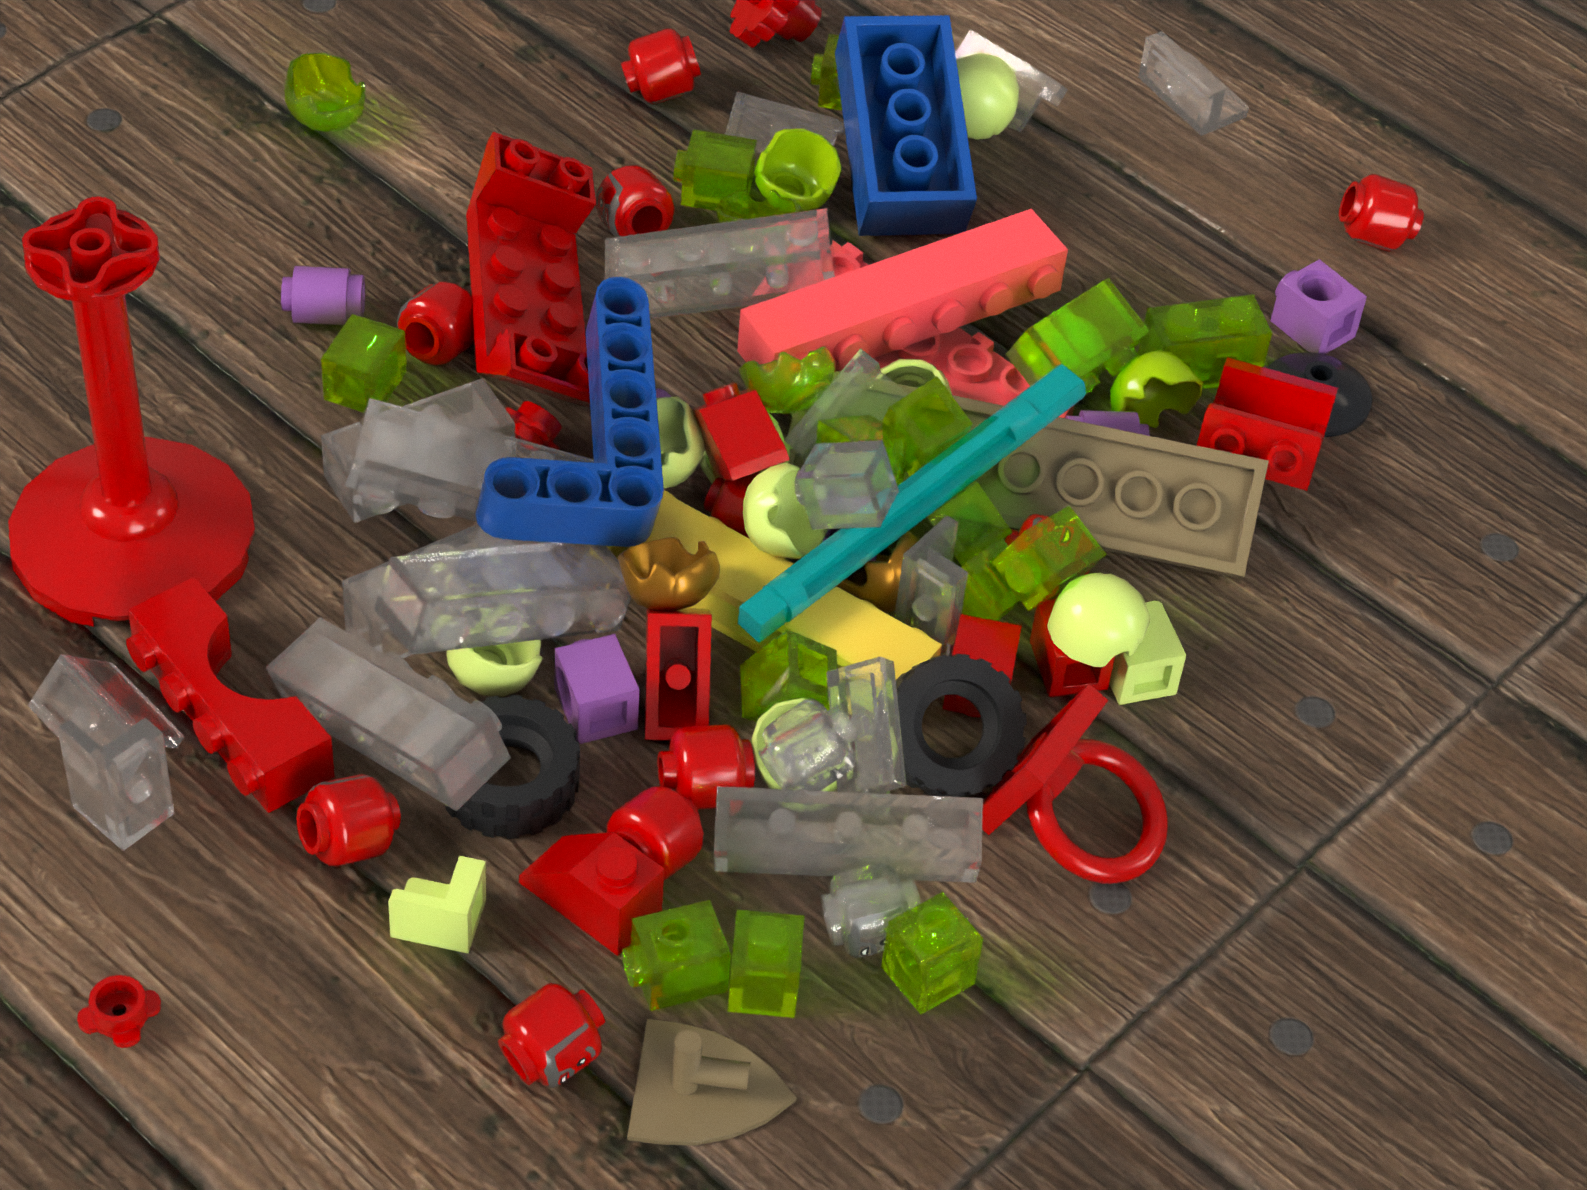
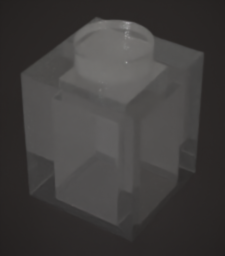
[795,440,899,530]

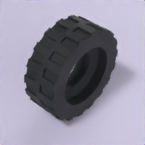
[878,654,1027,798]
[436,695,580,839]

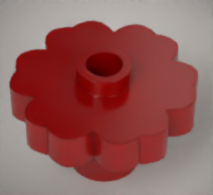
[729,0,822,48]

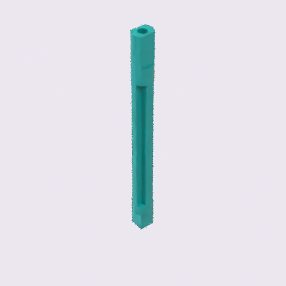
[738,364,1086,643]

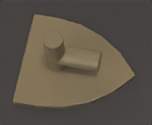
[627,1019,797,1146]

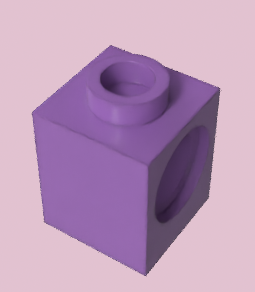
[1270,259,1367,355]
[554,634,640,744]

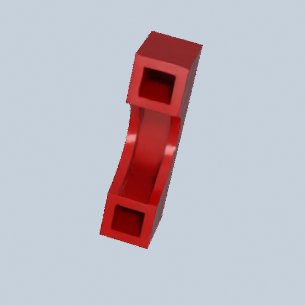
[126,577,335,813]

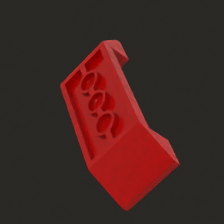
[466,132,596,407]

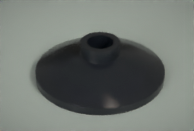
[1267,352,1372,437]

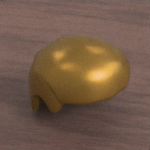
[837,531,926,614]
[618,537,720,611]

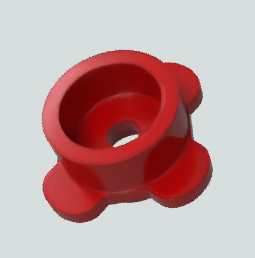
[502,401,562,456]
[77,975,161,1048]

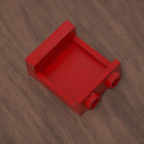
[1196,357,1338,491]

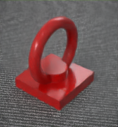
[969,684,1168,884]

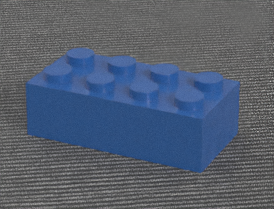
[835,15,977,236]

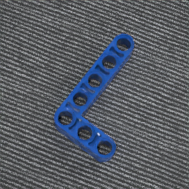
[475,277,664,547]

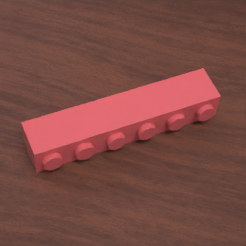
[737,208,1068,395]

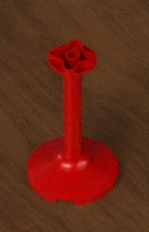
[8,196,255,627]

